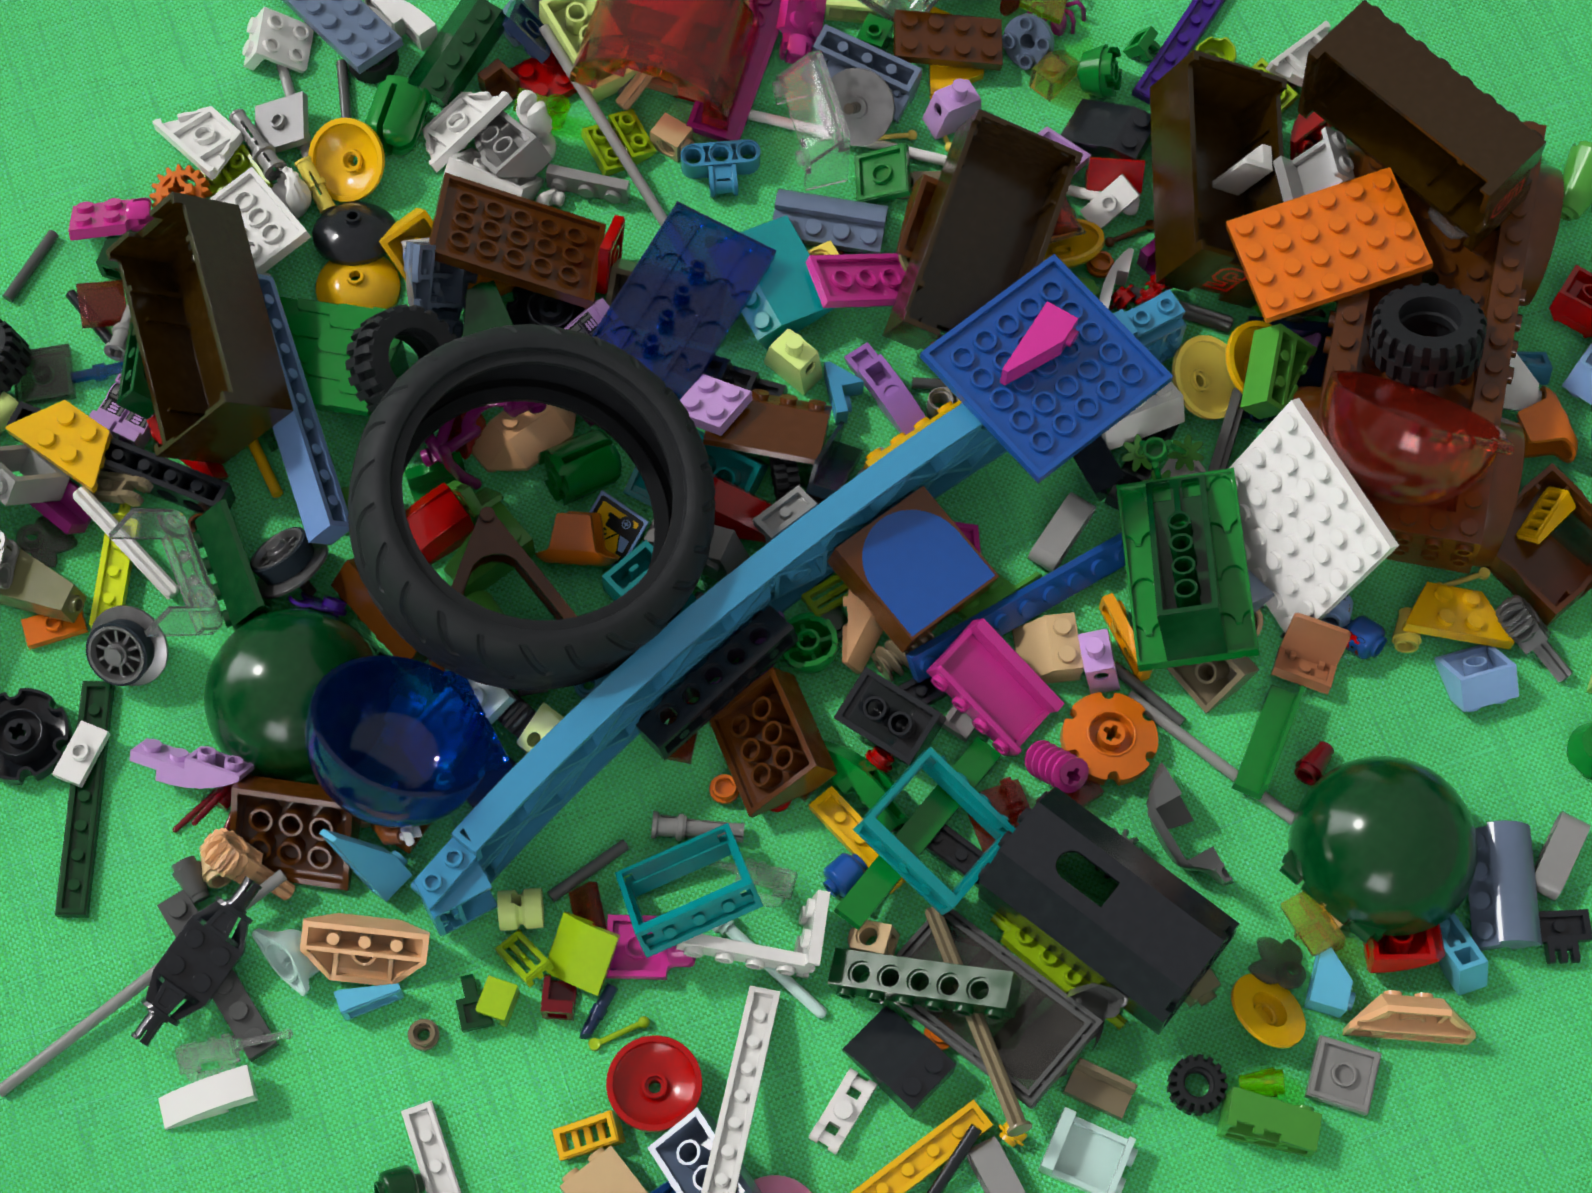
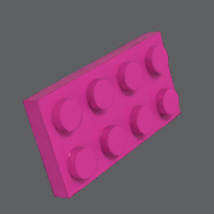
[805,253,905,308]

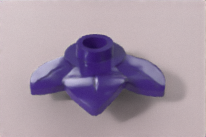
[288,592,347,618]

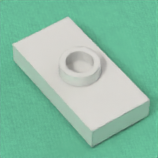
[1080,174,1141,229]
[52,720,110,788]

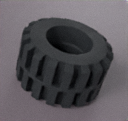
[0,319,32,395]

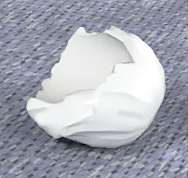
[271,166,312,219]

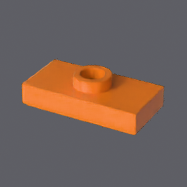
[21,610,89,650]

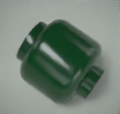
[374,1165,424,1193]

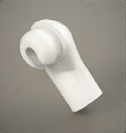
[536,188,566,207]

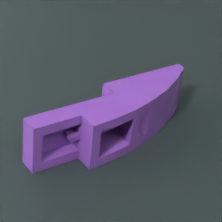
[844,342,926,435]

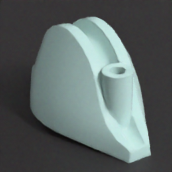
[252,928,320,997]

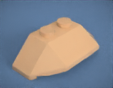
[471,404,576,472]
[300,913,430,986]
[1343,990,1476,1045]

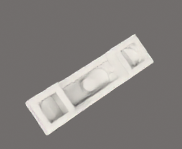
[1099,248,1134,309]

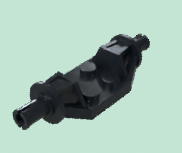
[131,876,262,1046]

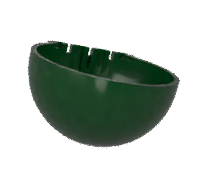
[204,608,398,785]
[1279,756,1478,944]

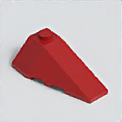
[713,474,772,543]

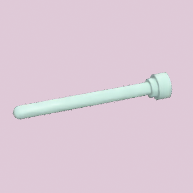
[712,920,827,1018]

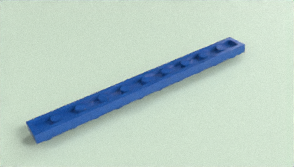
[905,532,1126,683]

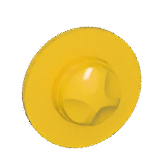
[1231,973,1306,1048]

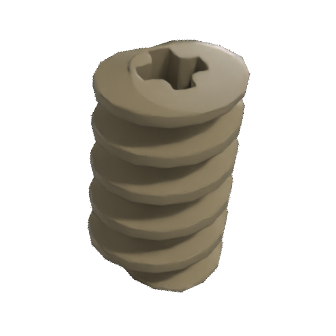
[871,633,934,682]

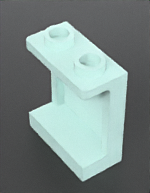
[1038,1107,1138,1193]

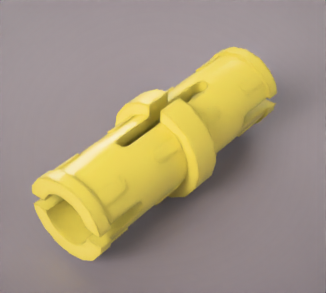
[294,156,336,214]

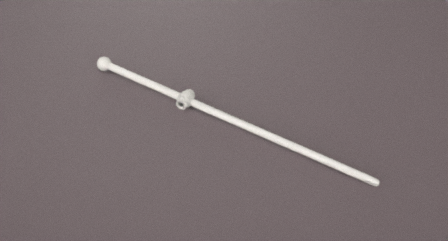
[748,109,1140,215]

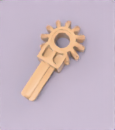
[200,828,296,900]

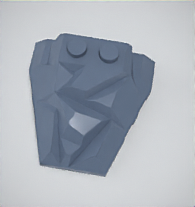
[403,241,478,338]

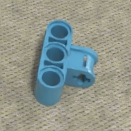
[681,139,761,198]

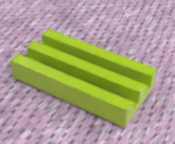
[801,574,848,616]
[495,929,554,988]

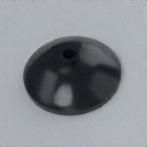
[312,202,396,266]

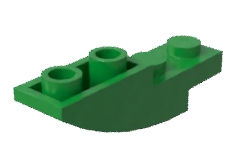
[824,741,909,833]

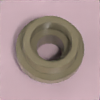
[408,1019,440,1051]

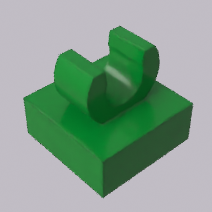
[1123,26,1160,63]

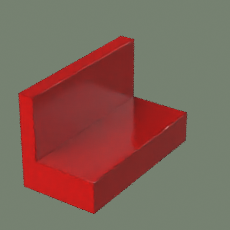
[1085,157,1145,194]

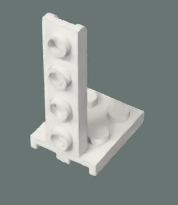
[676,890,831,979]

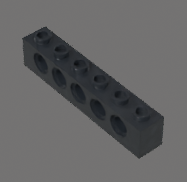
[636,605,799,760]

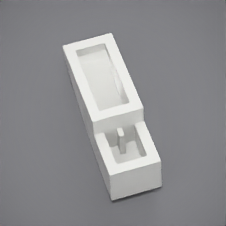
[364,0,438,51]
[158,1065,258,1130]

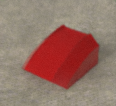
[1549,265,1592,338]
[405,483,475,565]
[1363,924,1446,973]

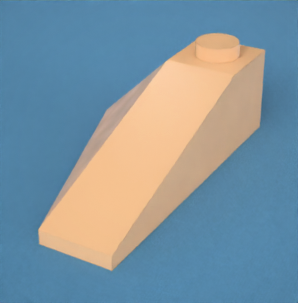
[842,588,883,674]

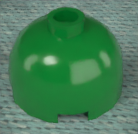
[782,612,839,674]

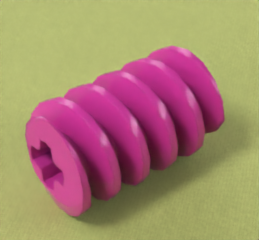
[1025,740,1089,793]

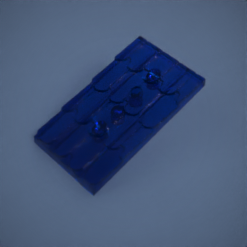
[591,201,776,400]

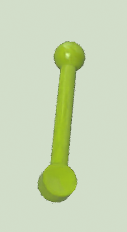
[588,1016,650,1051]

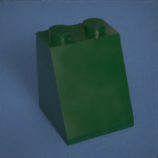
[463,280,513,337]

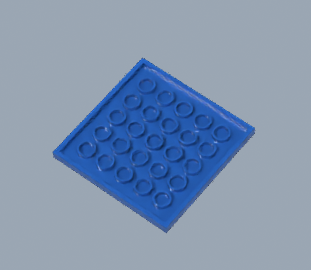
[920,254,1173,483]

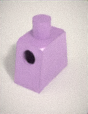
[922,78,981,140]
[1078,629,1120,694]

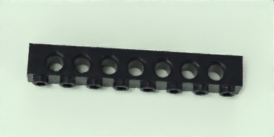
[6,401,236,514]

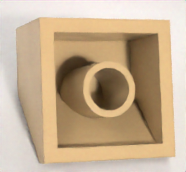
[1012,612,1084,684]

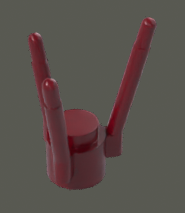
[172,783,235,833]

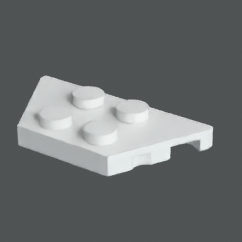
[1265,21,1331,87]
[422,91,513,172]
[152,106,244,180]

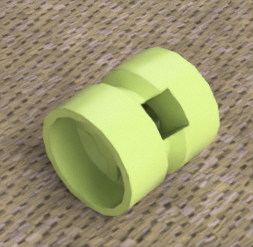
[497,888,544,931]

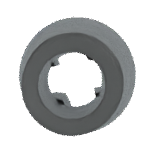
[172,855,210,904]

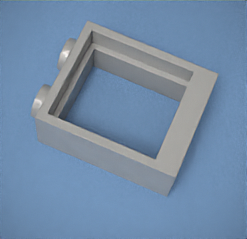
[0,445,70,506]

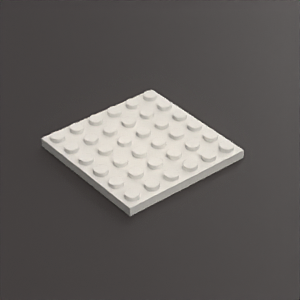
[1229,398,1399,633]

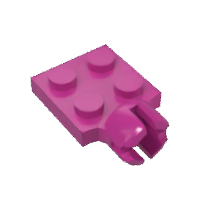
[776,0,826,65]
[68,197,154,241]
[606,914,696,980]

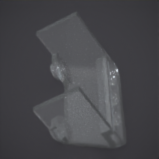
[772,50,850,191]
[109,508,224,637]

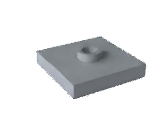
[255,91,309,155]
[1304,1035,1382,1116]

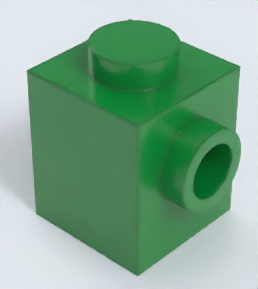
[857,13,893,51]

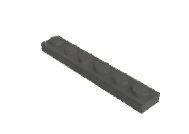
[157,890,279,1062]

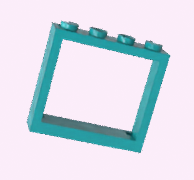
[853,746,1016,916]
[615,823,763,958]

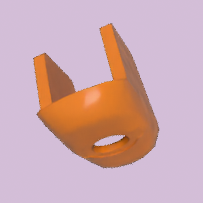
[1517,386,1578,463]
[535,511,619,567]

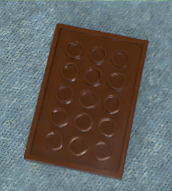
[428,172,606,309]

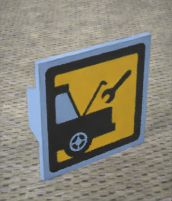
[589,490,649,566]

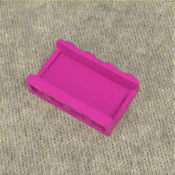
[926,618,1065,756]

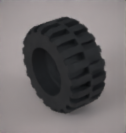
[1368,283,1487,389]
[345,304,457,413]

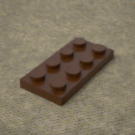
[893,9,1003,71]

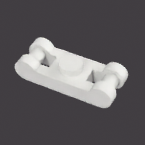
[808,1068,878,1155]

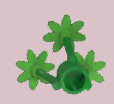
[1122,434,1204,481]

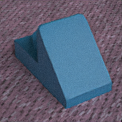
[823,361,864,425]

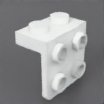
[242,7,314,73]

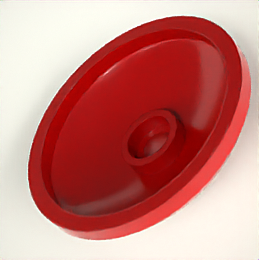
[606,1035,702,1132]

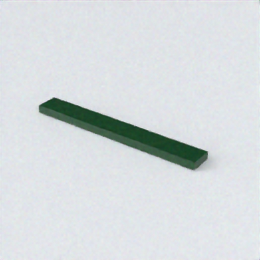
[55,681,115,918]

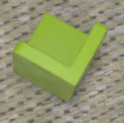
[476,975,520,1027]

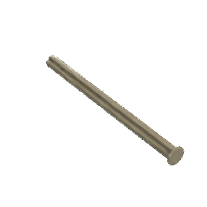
[925,907,1032,1137]

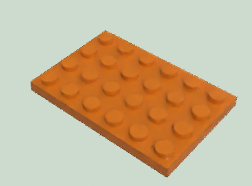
[1226,167,1433,324]

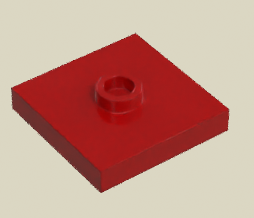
[596,215,625,295]

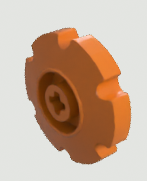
[1060,692,1158,786]

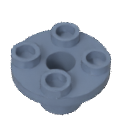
[1002,13,1054,70]

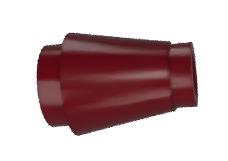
[1294,741,1334,785]

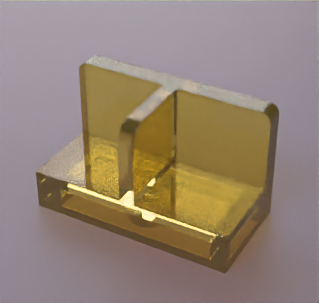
[1281,891,1346,956]

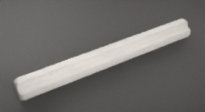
[73,486,179,599]

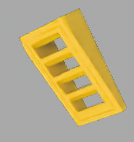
[1516,486,1576,544]
[552,1110,626,1161]

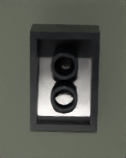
[1061,99,1151,160]
[834,667,947,766]
[842,1006,956,1117]

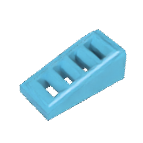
[333,983,405,1020]

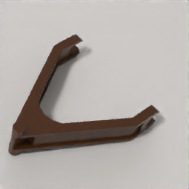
[429,507,577,692]

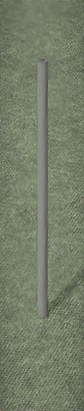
[539,24,698,272]
[1128,691,1295,825]
[0,870,287,1097]

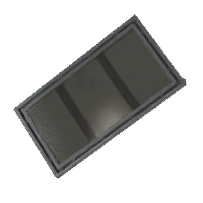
[889,909,1104,1109]

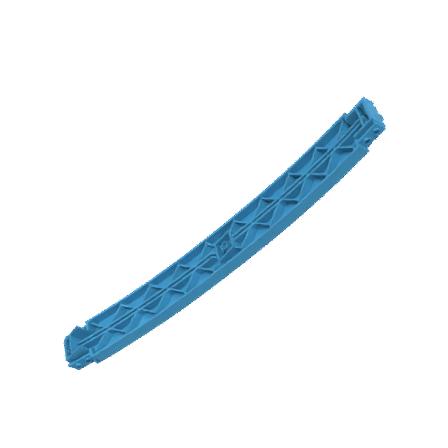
[411,289,1187,936]

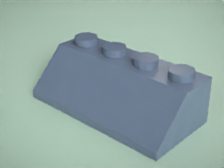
[647,1107,762,1193]

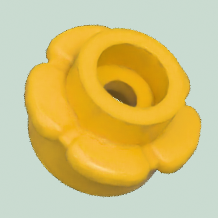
[998,1121,1028,1148]

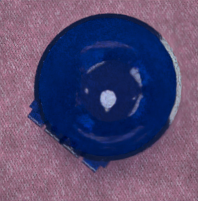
[305,655,509,828]

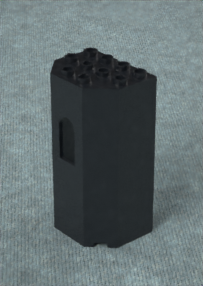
[977,786,1240,1035]

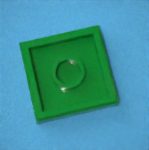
[854,143,912,204]

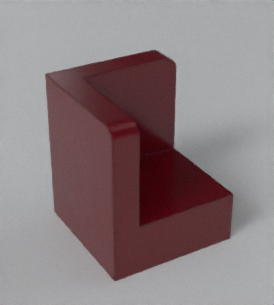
[540,975,577,1021]

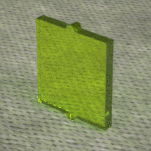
[1019,0,1067,25]

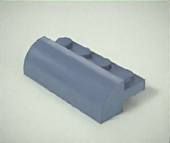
[801,24,922,123]
[773,189,889,254]
[1468,820,1542,951]

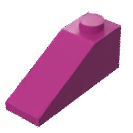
[1000,301,1079,385]

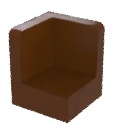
[477,58,521,100]

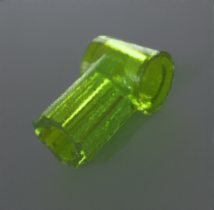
[513,88,571,131]

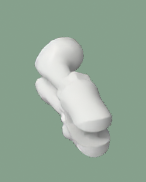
[516,90,557,159]

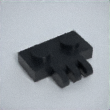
[1539,909,1592,964]

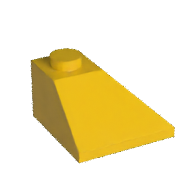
[379,208,433,281]

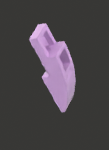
[130,738,255,789]

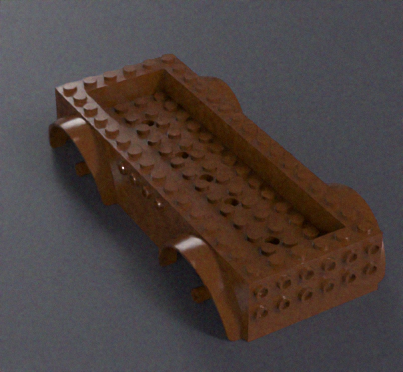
[1293,121,1564,574]

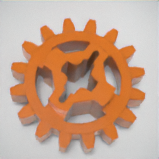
[150,164,212,208]

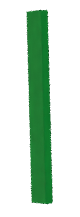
[834,736,1001,931]

